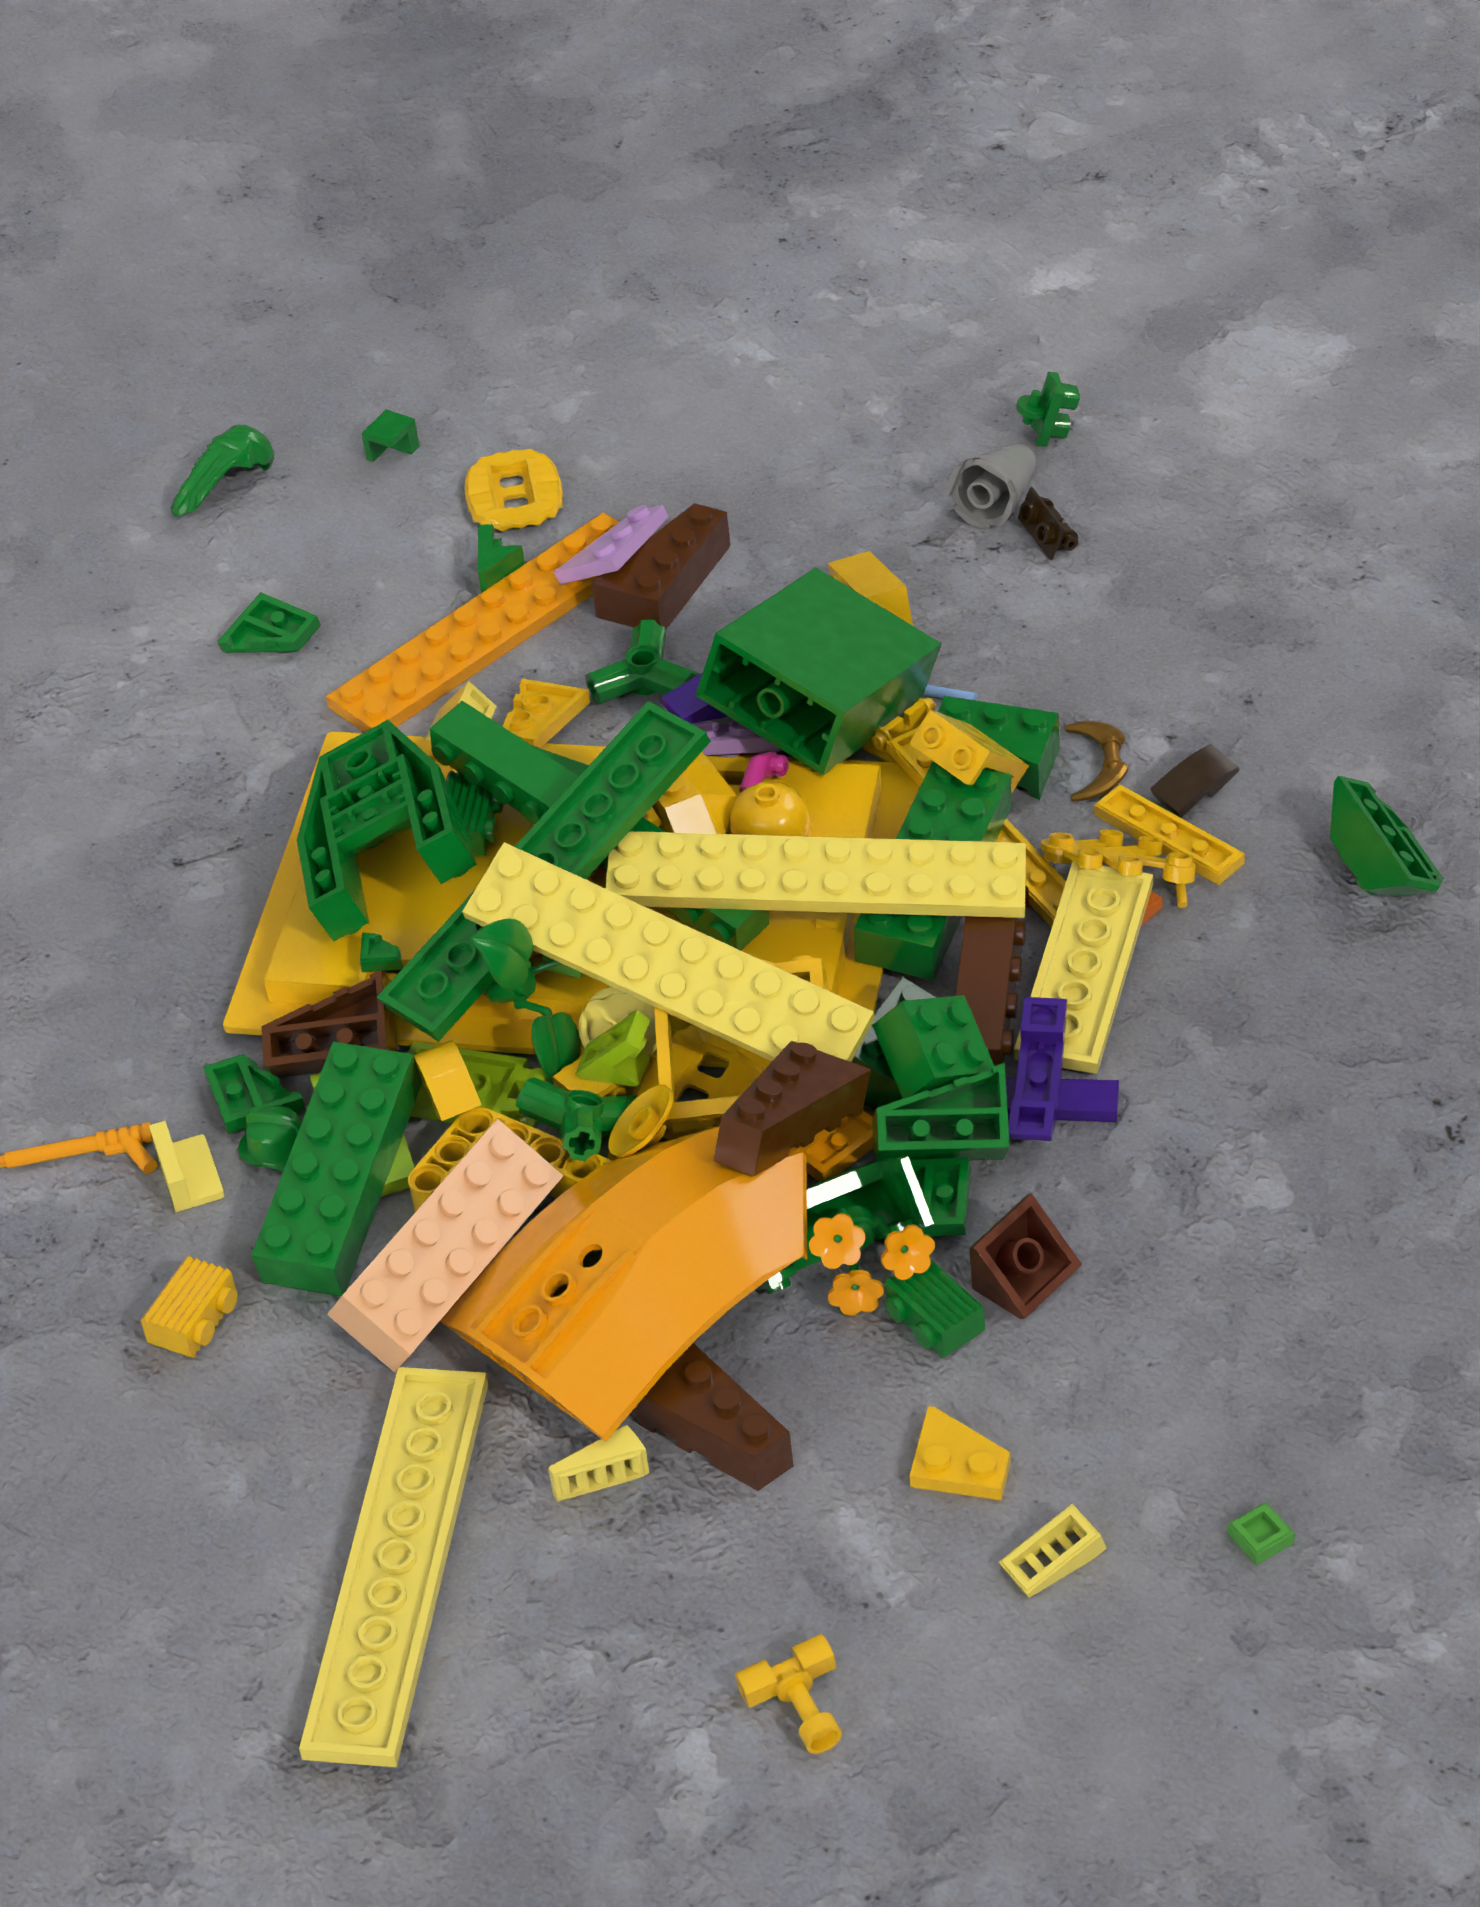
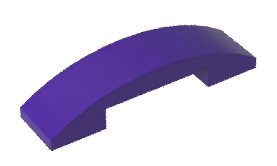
[1008,997,1067,1141]

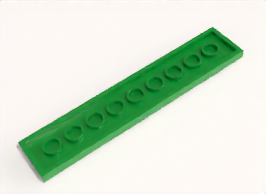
[377,701,711,1042]

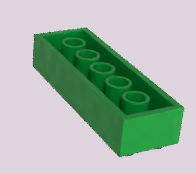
[854,761,1011,981]
[251,1042,422,1296]

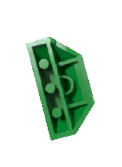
[1330,775,1444,897]

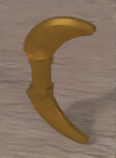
[1065,721,1128,802]

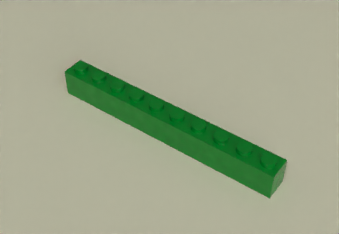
[429,701,769,951]

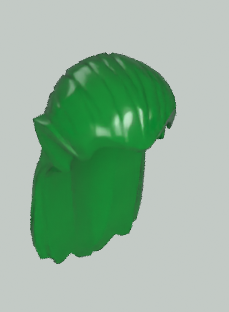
[171,425,274,517]

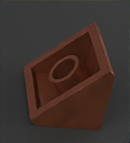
[969,1193,1082,1319]

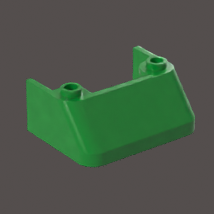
[756,1157,934,1294]

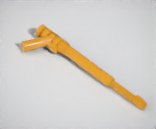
[0,1122,158,1174]

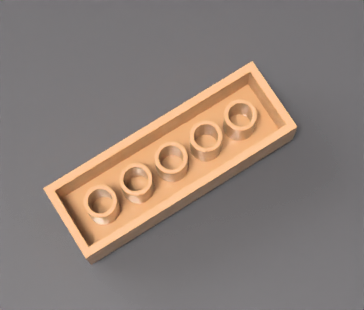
[327,1119,564,1373]

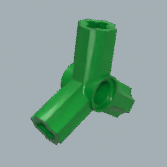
[585,620,700,705]
[516,1077,637,1162]

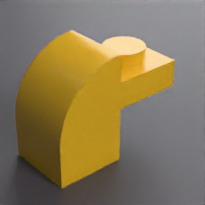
[414,1040,482,1121]

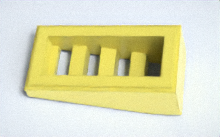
[548,1425,649,1502]
[999,1503,1107,1598]

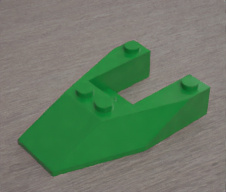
[297,720,477,941]

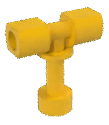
[734,1633,842,1754]

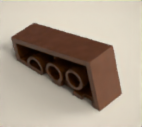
[629,1343,794,1491]

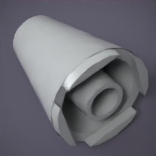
[947,443,1037,529]

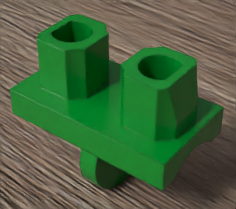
[1016,372,1080,447]

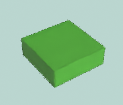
[1227,1502,1295,1566]

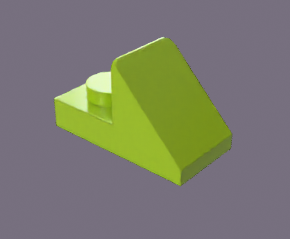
[575,1010,650,1086]

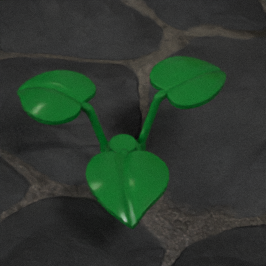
[469,919,581,1085]

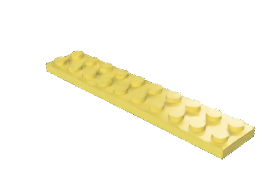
[605,831,1026,918]
[462,842,875,1062]
[299,1367,489,1768]

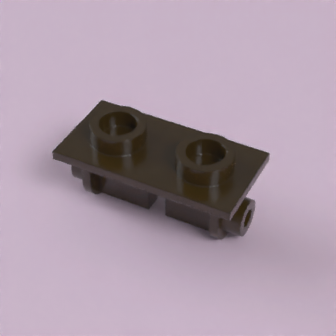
[1018,487,1078,560]

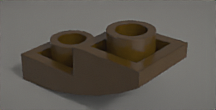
[1150,744,1240,818]

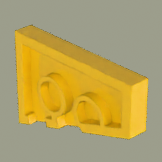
[503,679,590,747]

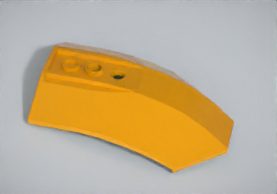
[440,1126,807,1442]

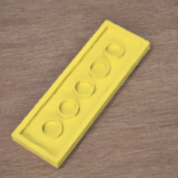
[1014,861,1153,1074]

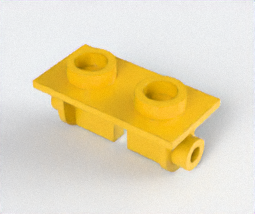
[863,697,936,762]

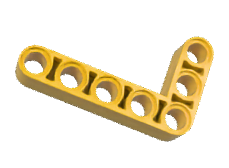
[408,1107,613,1212]

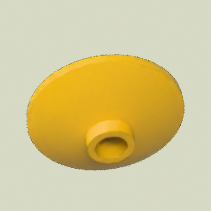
[608,1085,673,1158]

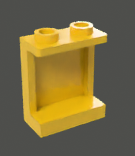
[910,710,1029,794]

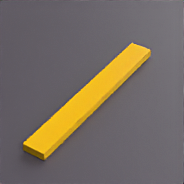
[886,727,1066,928]

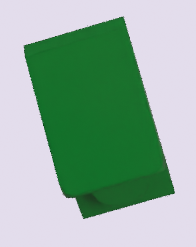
[478,524,525,593]

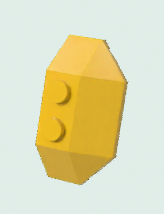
[652,752,737,834]

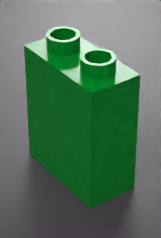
[696,567,942,775]

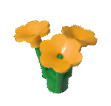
[809,1206,935,1316]

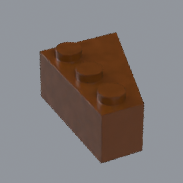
[261,970,398,1078]

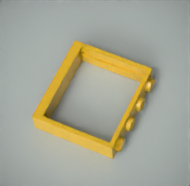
[654,955,828,1135]

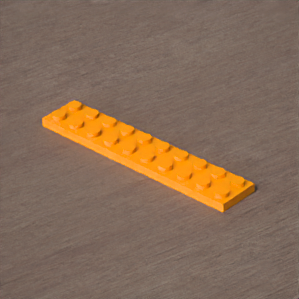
[325,512,619,732]

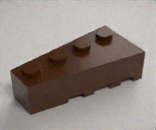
[591,503,731,630]
[956,916,1026,1066]
[713,1040,871,1177]

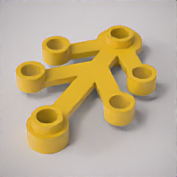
[1040,829,1196,884]

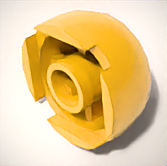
[730,781,811,837]

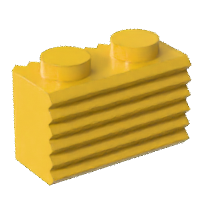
[141,1255,238,1358]

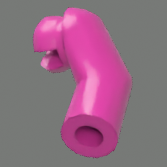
[739,752,789,793]

